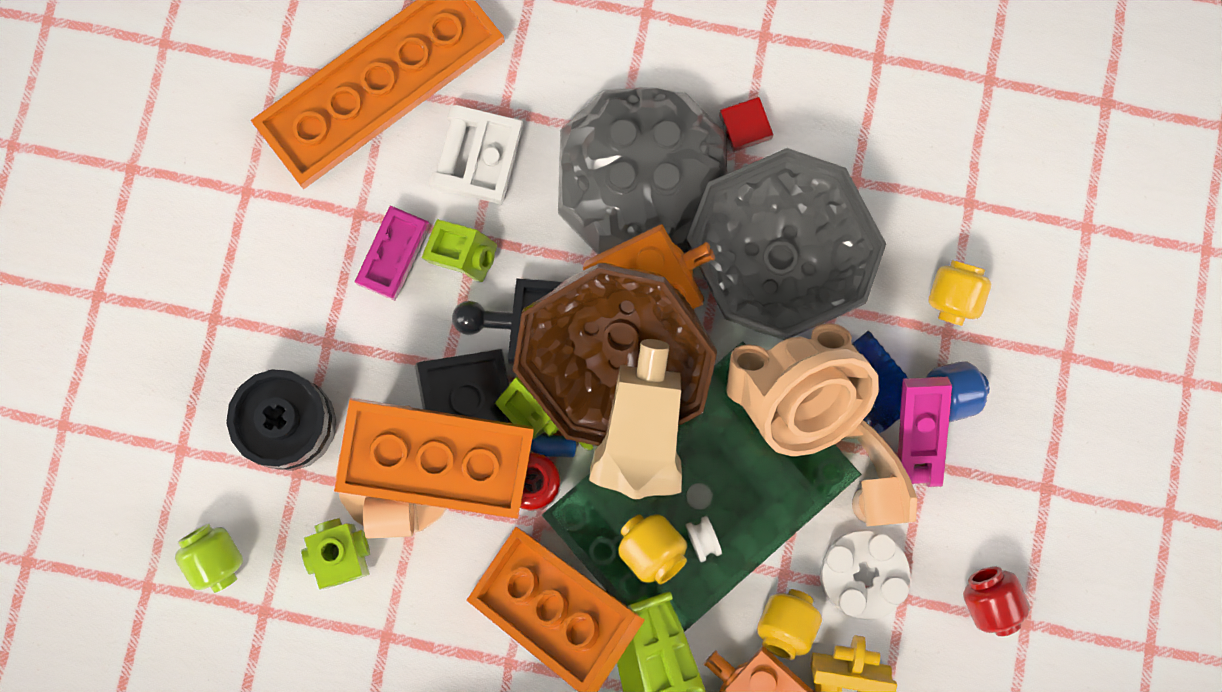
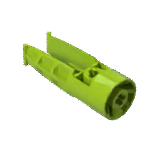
[617,591,706,692]

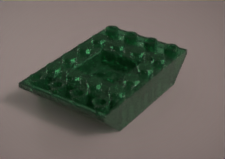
[542,341,862,632]

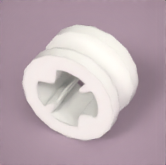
[685,516,722,562]

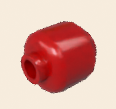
[520,452,561,511]
[963,566,1030,637]

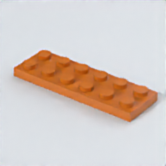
[250,0,505,190]

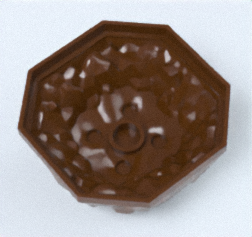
[513,263,717,446]

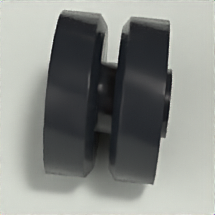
[226,369,336,471]

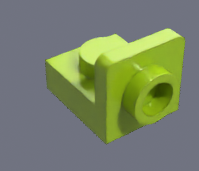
[421,219,497,282]
[495,377,559,440]

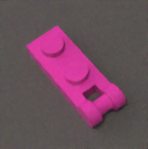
[897,377,952,487]

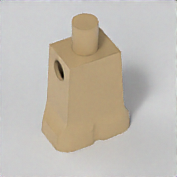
[589,339,682,499]

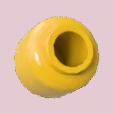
[928,260,991,326]
[619,514,687,584]
[757,589,822,660]

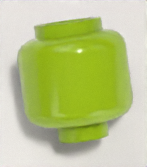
[175,524,243,593]

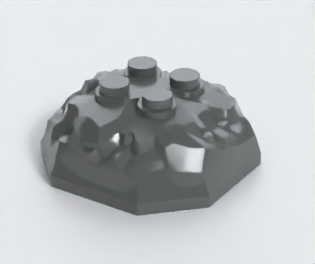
[558,87,727,255]
[686,148,886,340]

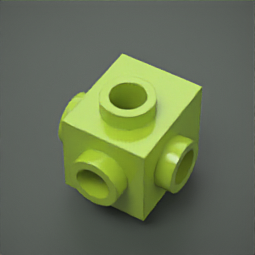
[301,518,370,590]

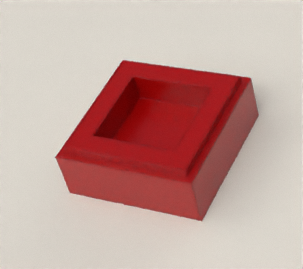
[719,97,774,152]

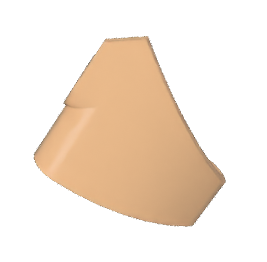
[841,420,917,526]

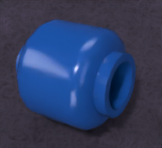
[926,361,990,422]

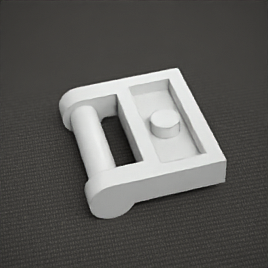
[429,105,523,205]

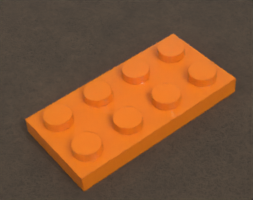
[334,398,534,519]
[466,527,645,692]

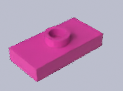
[354,205,430,301]

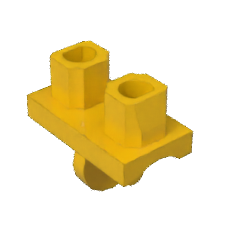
[810,635,898,692]

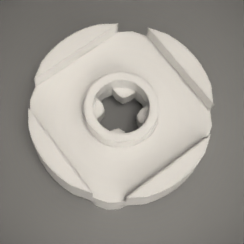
[820,531,910,620]

